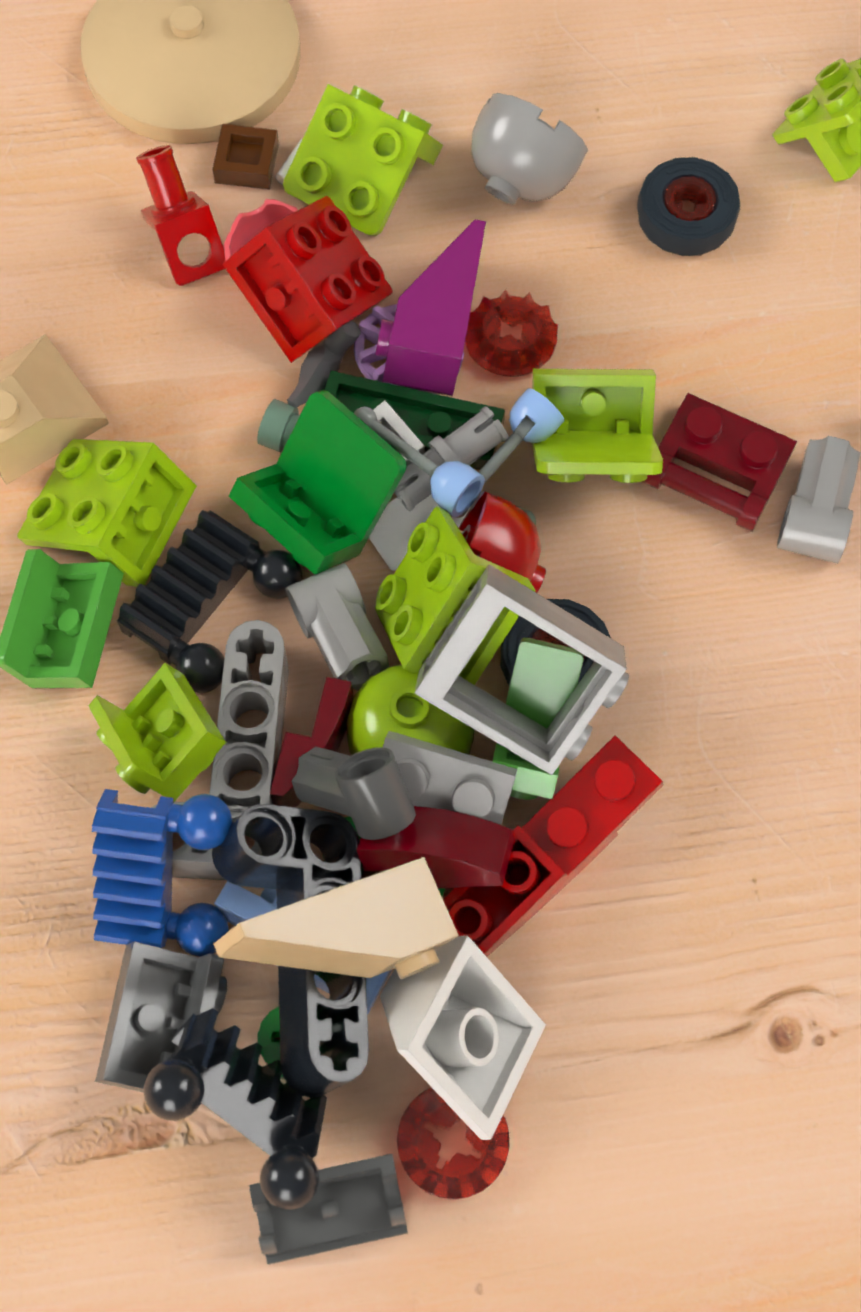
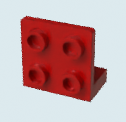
[222,196,393,363]

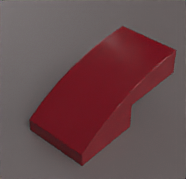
[270,677,354,808]
[357,806,514,889]

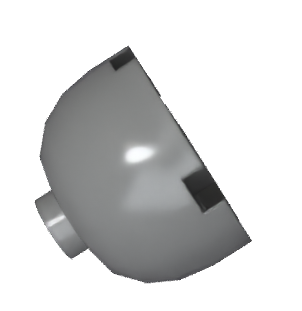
[471,93,588,205]

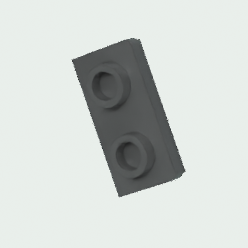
[95,941,227,1092]

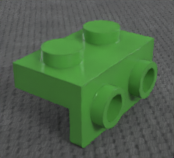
[0,549,124,688]

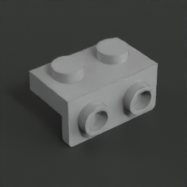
[383,731,517,825]

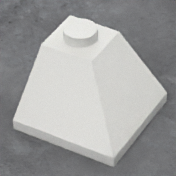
[380,936,546,1140]

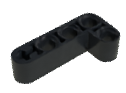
[211,804,369,1098]

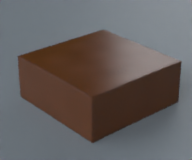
[212,124,279,190]

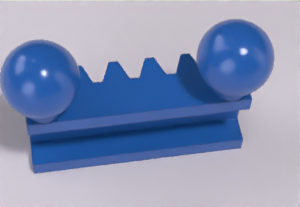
[92,789,232,957]

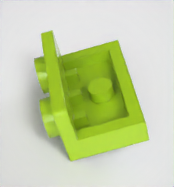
[88,663,226,802]

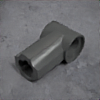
[292,747,416,840]

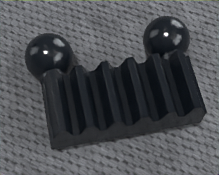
[117,510,302,693]
[144,1008,327,1210]

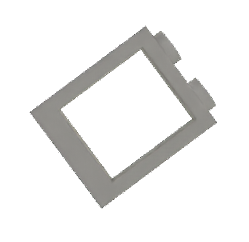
[414,564,629,775]

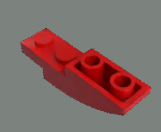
[443,735,664,957]

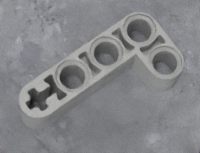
[151,620,289,880]

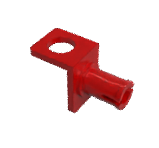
[136,145,226,286]

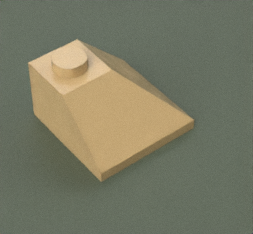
[0,334,109,485]

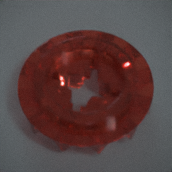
[465,289,558,377]
[397,1087,510,1200]

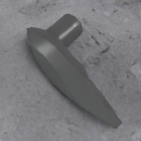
[287,321,361,407]

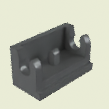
[249,1154,408,1265]

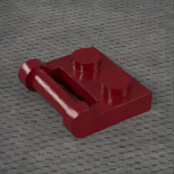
[643,392,797,532]

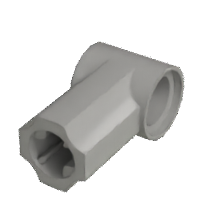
[777,436,861,564]
[286,563,389,690]

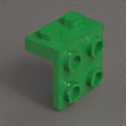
[229,390,406,575]

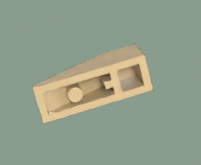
[214,857,459,979]

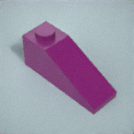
[375,219,486,396]

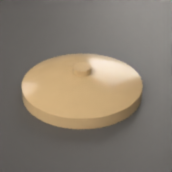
[80,0,300,144]

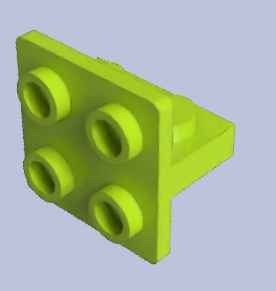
[772,58,861,182]

